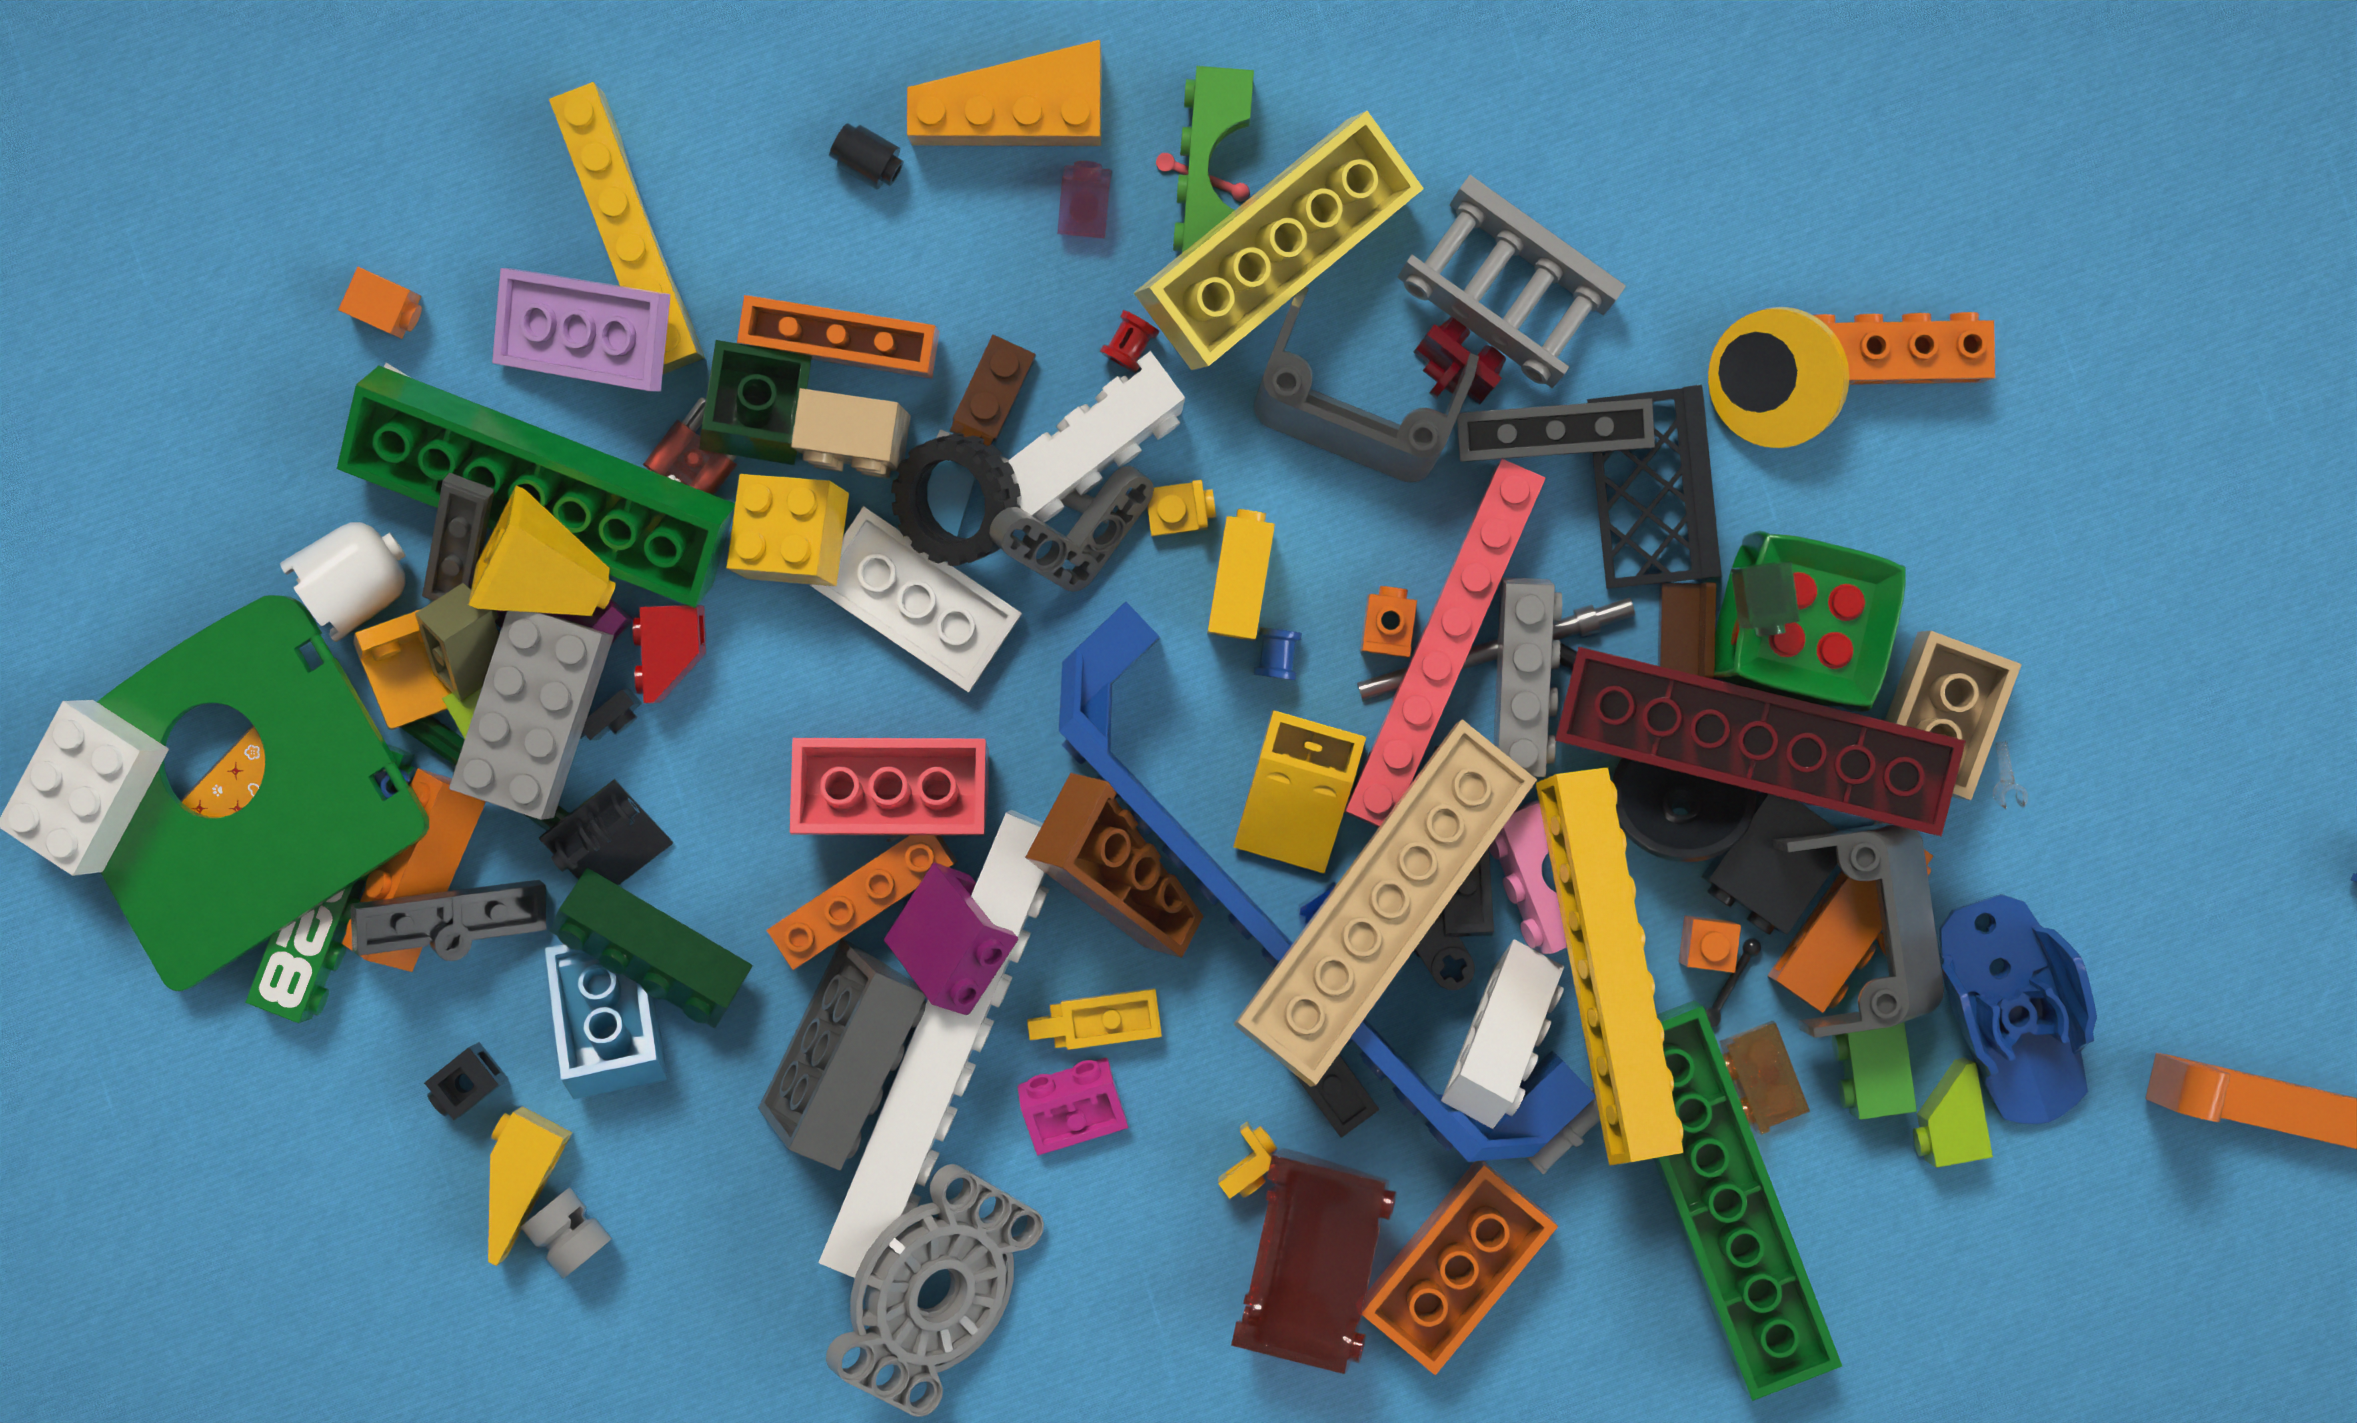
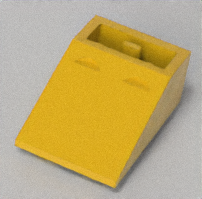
[1233,710,1366,873]

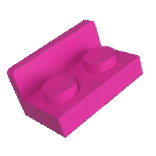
[1017,1058,1128,1156]

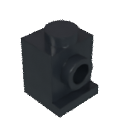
[424,1042,509,1120]

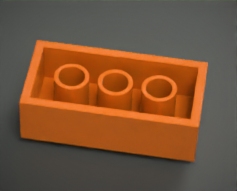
[1358,1161,1558,1375]

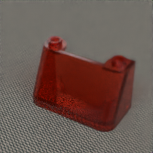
[1231,1148,1397,1374]

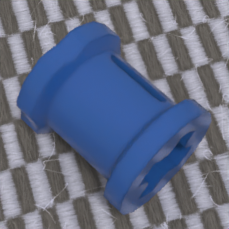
[1253,627,1302,680]

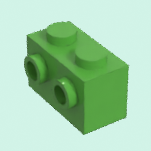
[1832,1022,1917,1120]

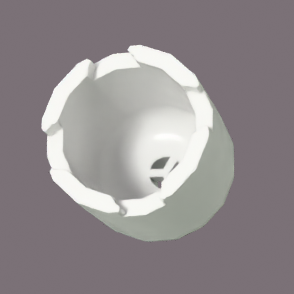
[280,522,406,642]

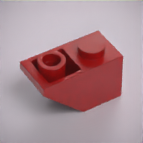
[632,605,706,703]

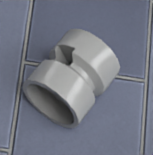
[520,1187,612,1279]

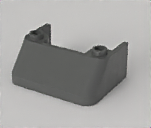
[1254,287,1479,483]
[1772,823,1944,1038]

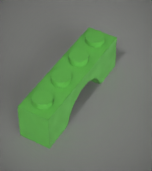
[1173,66,1254,253]

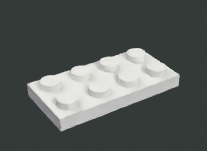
[810,506,1023,692]

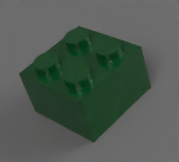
[699,340,812,465]

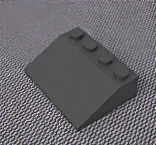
[758,938,926,1171]

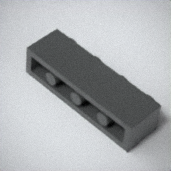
[1457,398,1655,462]

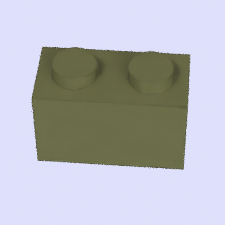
[415,583,500,701]

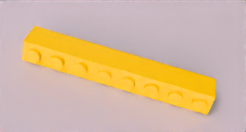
[1536,767,1683,1166]

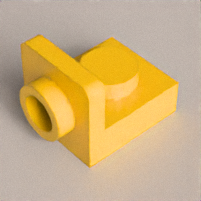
[1147,479,1216,537]

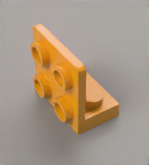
[353,609,452,730]

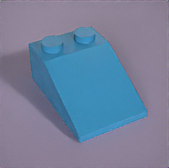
[544,944,668,1099]

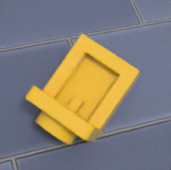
[1218,1121,1278,1199]

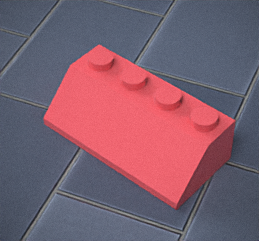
[790,738,989,835]

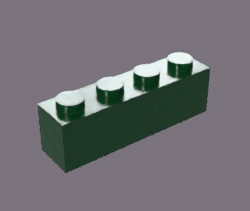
[550,868,753,1028]

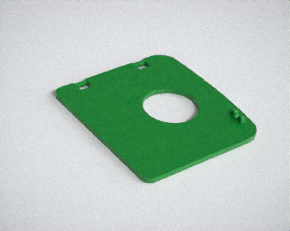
[97,595,429,991]

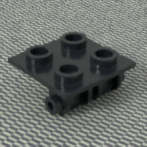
[539,779,674,886]

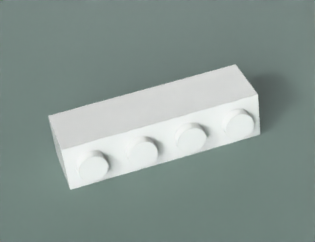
[1441,939,1564,1129]

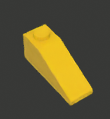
[488,1106,573,1266]

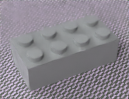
[449,611,614,820]

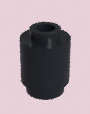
[829,123,904,189]

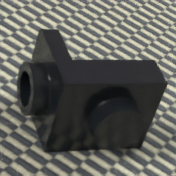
[580,689,642,740]

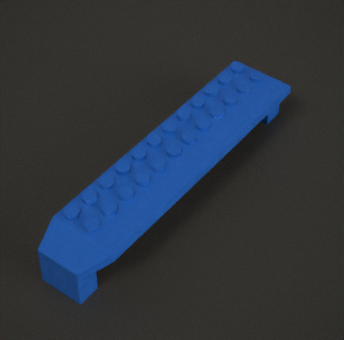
[1059,602,1596,1162]

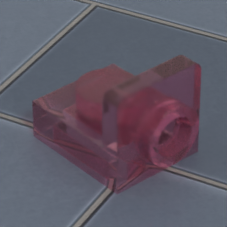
[1057,160,1112,239]

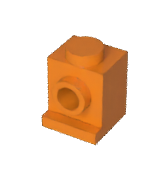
[1360,586,1417,658]

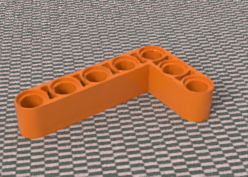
[2145,1053,2357,1149]

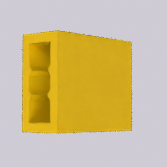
[1207,509,1275,641]

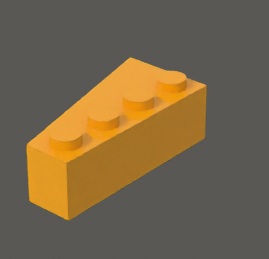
[907,40,1102,146]

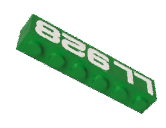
[245,743,416,1023]

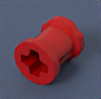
[1099,310,1160,373]

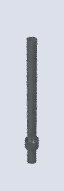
[1357,598,1635,701]

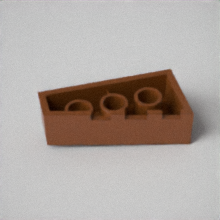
[1025,773,1204,958]

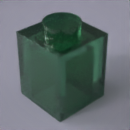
[1731,561,1800,637]

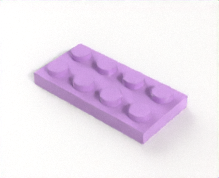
[492,268,670,391]

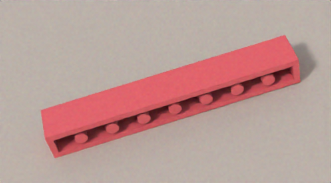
[1344,459,1546,828]

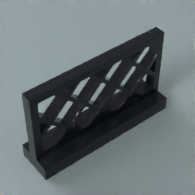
[1587,385,1722,589]

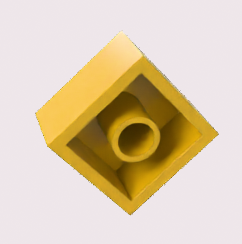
[726,474,849,586]

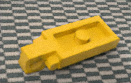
[1027,988,1162,1050]

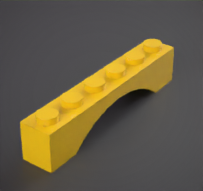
[549,82,705,375]

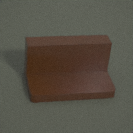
[1658,582,1716,679]

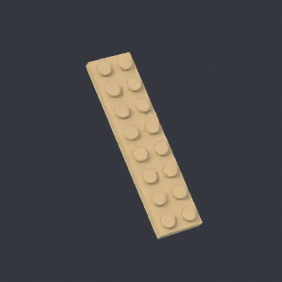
[1233,719,1537,1087]

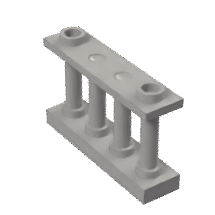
[1397,175,1626,388]

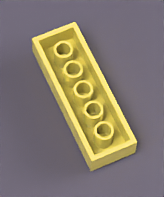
[1133,111,1424,370]

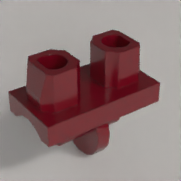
[1413,317,1506,405]

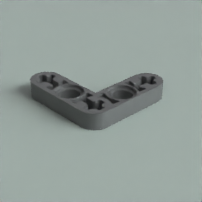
[989,466,1154,592]

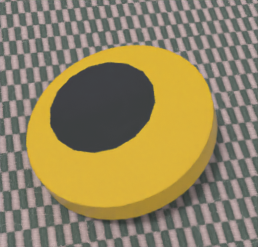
[1708,307,1849,448]

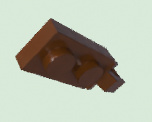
[950,334,1036,463]

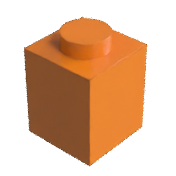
[338,267,422,339]
[1678,915,1741,973]

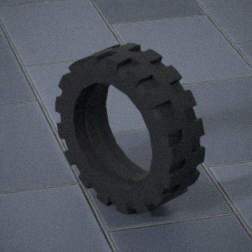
[891,433,1021,566]

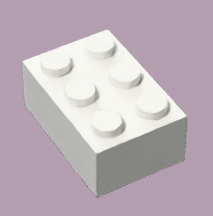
[0,700,169,876]

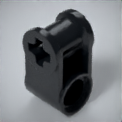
[1414,911,1475,990]

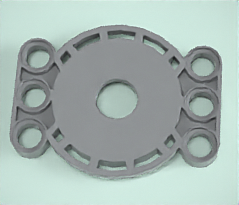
[826,1164,1044,1417]

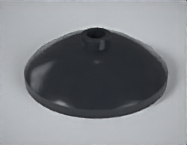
[1612,758,1757,862]

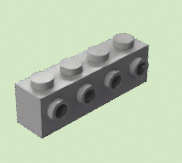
[1493,577,1562,777]

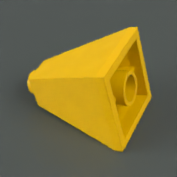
[468,485,616,616]

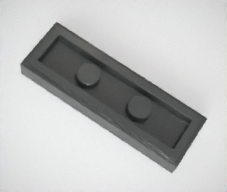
[422,473,495,601]

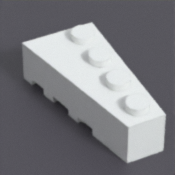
[1007,351,1185,523]

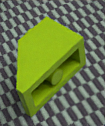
[1913,1058,1993,1168]

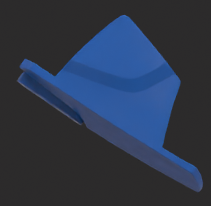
[1939,894,2097,1124]

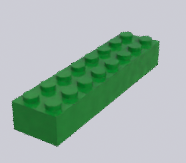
[336,365,735,608]
[1653,1000,1842,1401]

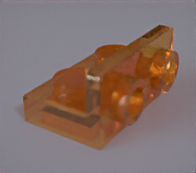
[1719,1021,1810,1135]

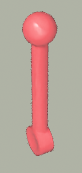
[1156,153,1250,202]

